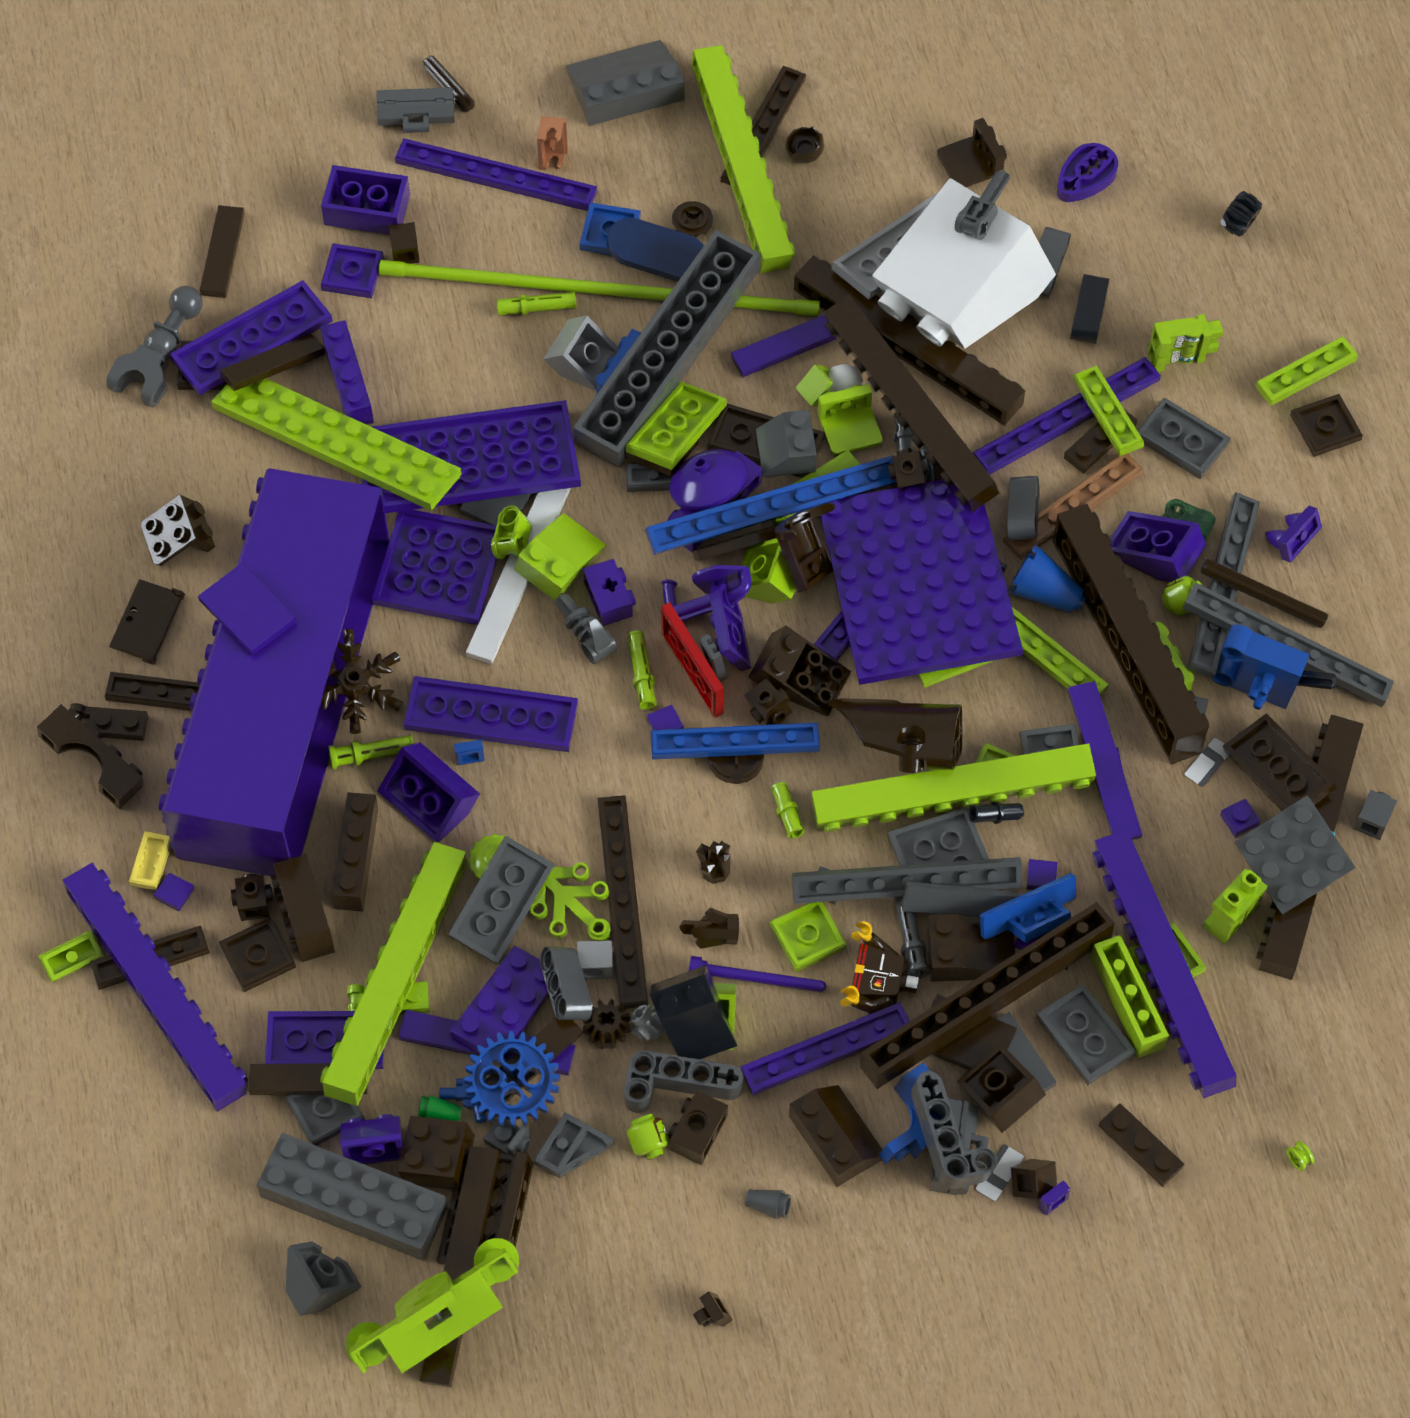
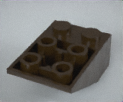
[748,625,851,716]

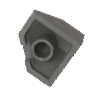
[285,1241,362,1316]

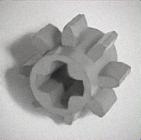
[631,1004,665,1040]

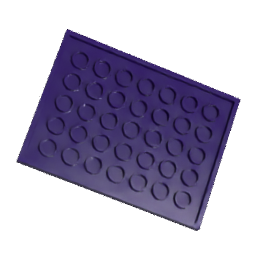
[820,480,1023,685]

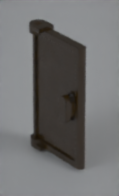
[109,579,185,664]

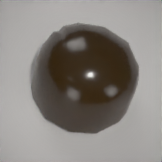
[786,126,824,164]

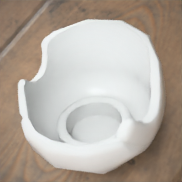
[826,364,864,392]

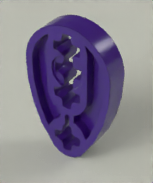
[1057,143,1118,202]

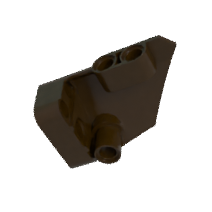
[828,698,963,773]

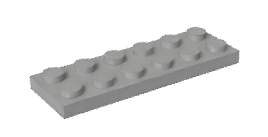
[832,193,938,299]

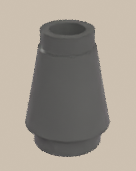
[745,1189,791,1220]

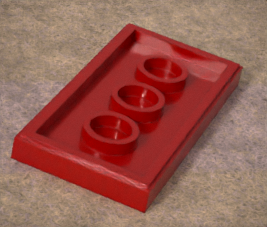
[661,602,724,718]

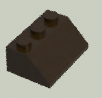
[789,1085,883,1187]

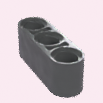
[1039,227,1071,297]
[1007,476,1040,540]
[540,946,592,1021]

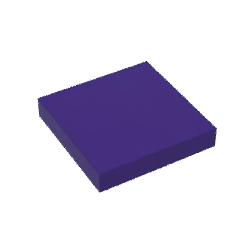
[321,243,384,298]

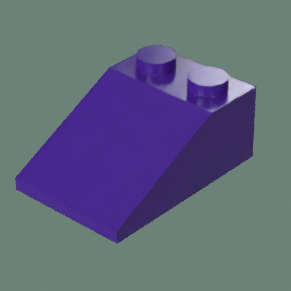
[1110,511,1206,582]

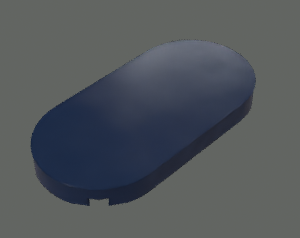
[606,218,704,282]

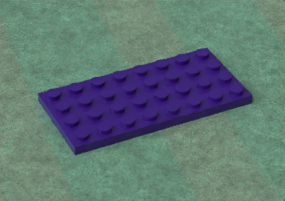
[362,400,581,513]

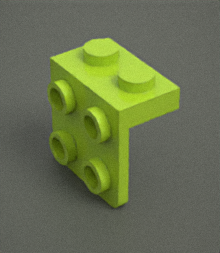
[817,384,882,456]

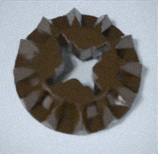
[672,201,713,238]

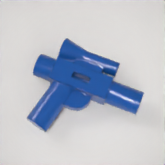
[439,1077,487,1123]

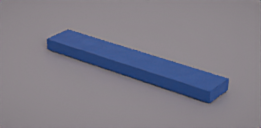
[651,722,820,760]

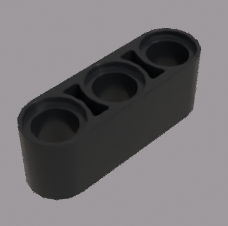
[1070,274,1109,344]

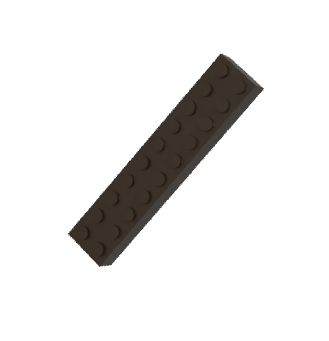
[1052,503,1209,765]

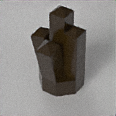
[696,840,731,884]
[679,908,739,949]

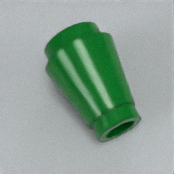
[418,1095,462,1121]

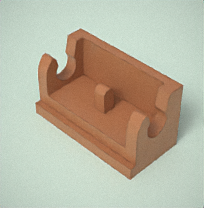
[537,116,568,170]

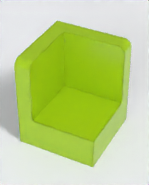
[796,364,833,407]

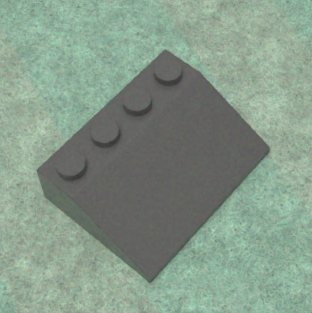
[566,40,685,126]

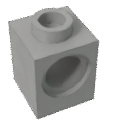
[577,941,613,979]

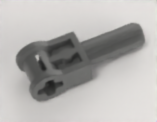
[954,170,1010,240]

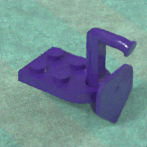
[661,565,752,671]

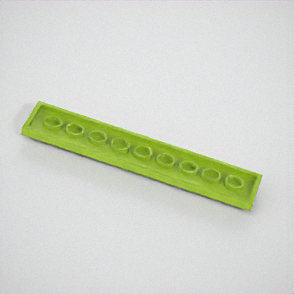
[211,379,462,511]

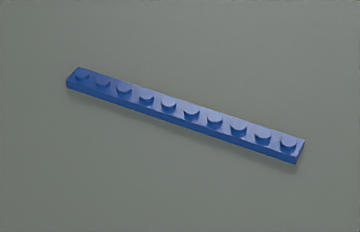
[645,455,897,555]

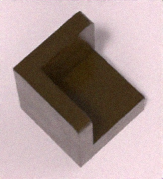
[389,222,420,264]
[1011,1159,1057,1199]

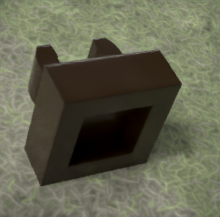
[693,1291,733,1327]

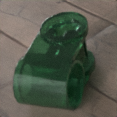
[1162,499,1216,543]

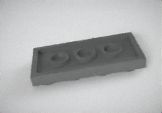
[447,836,555,964]

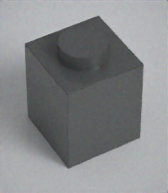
[1354,790,1397,840]

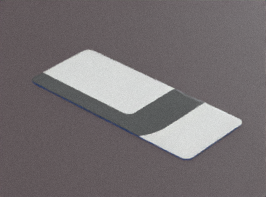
[1185,738,1228,787]
[976,1145,1024,1201]

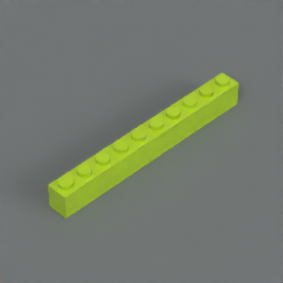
[691,45,795,273]
[811,743,1096,832]
[320,842,467,1106]

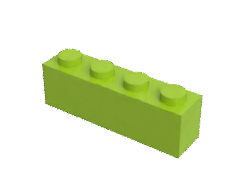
[1091,935,1169,1058]

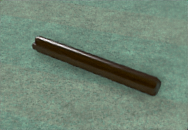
[1201,559,1328,628]

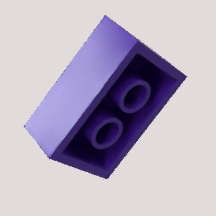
[321,165,410,235]

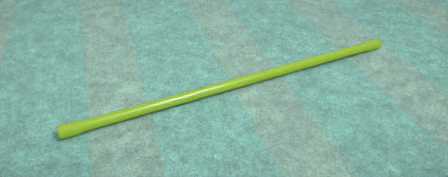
[379,260,820,317]

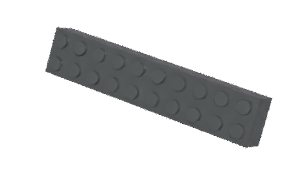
[573,230,760,467]

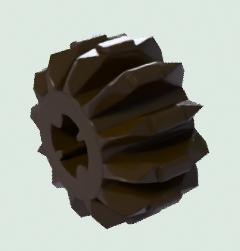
[582,998,631,1049]

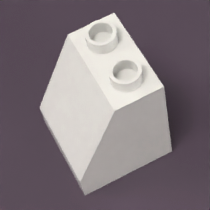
[872,178,1056,349]

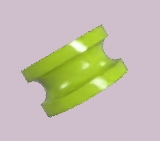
[1286,1141,1315,1171]

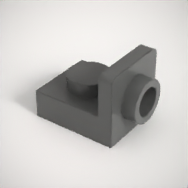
[483,1118,531,1155]

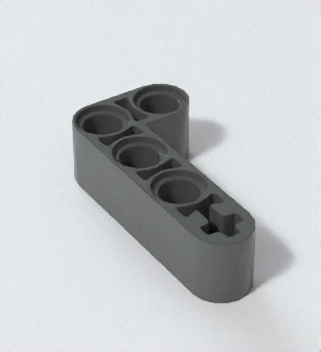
[624,1051,743,1113]
[911,1071,998,1189]

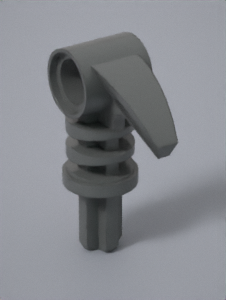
[555,593,617,664]

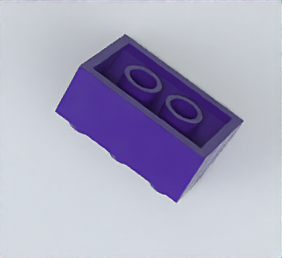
[377,742,480,843]

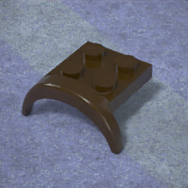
[775,503,835,593]

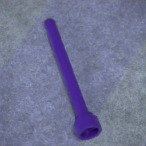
[689,956,827,992]

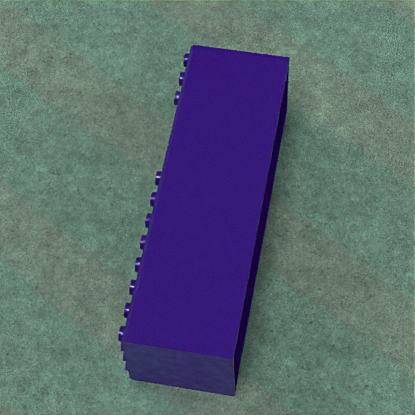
[159,468,390,876]

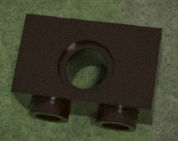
[668,1090,728,1165]

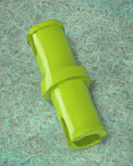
[770,782,805,839]

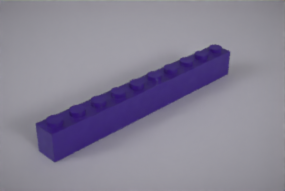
[1092,829,1236,1098]
[63,862,248,1112]

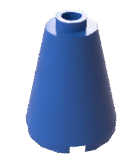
[1007,545,1086,613]

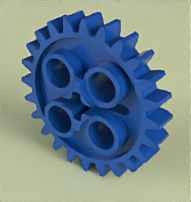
[464,1031,560,1128]

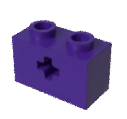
[583,559,636,626]

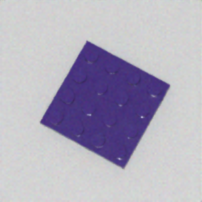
[372,510,497,625]

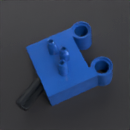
[1212,624,1337,710]

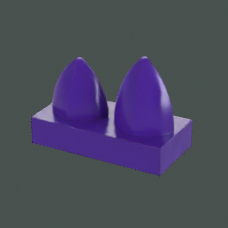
[1265,505,1322,563]

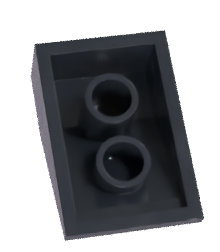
[649,965,738,1060]

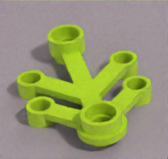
[530,862,611,941]

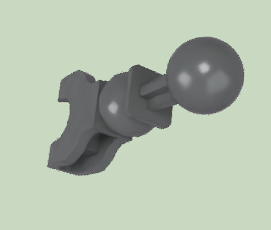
[106,286,203,407]

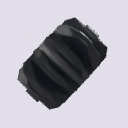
[1221,191,1262,237]

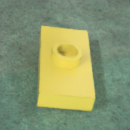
[128,831,171,891]

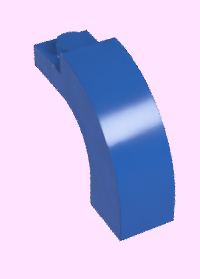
[878,1063,942,1165]

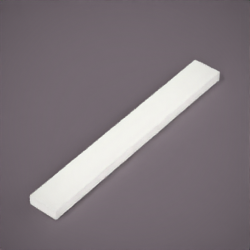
[466,488,571,665]

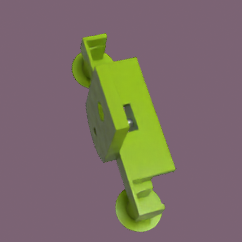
[345,1238,519,1373]

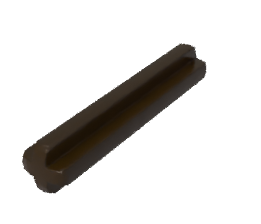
[423,55,475,112]

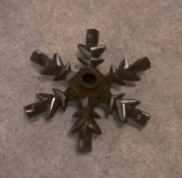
[320,629,403,734]

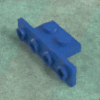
[980,873,1076,943]

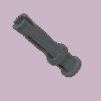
[894,896,931,979]

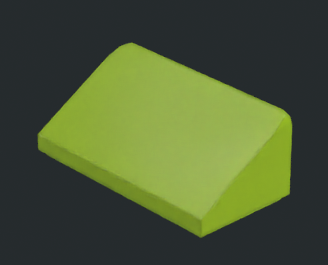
[38,930,104,982]

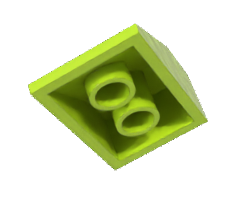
[514,513,606,601]

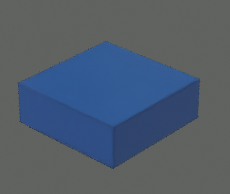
[454,739,485,765]

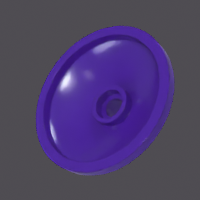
[669,449,748,511]

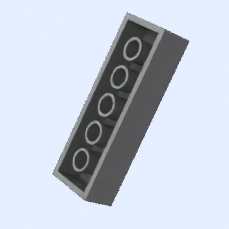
[257,1133,448,1261]

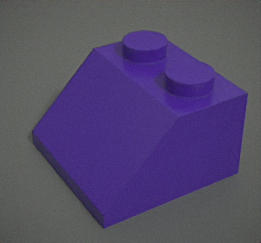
[340,1114,404,1165]

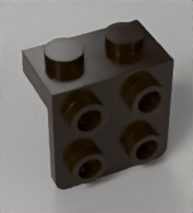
[937,118,1007,187]
[141,495,215,566]

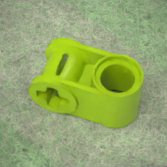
[491,505,532,559]

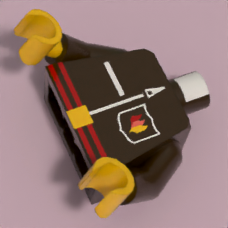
[840,921,919,1014]

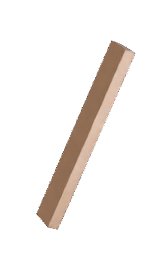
[1003,453,1143,560]

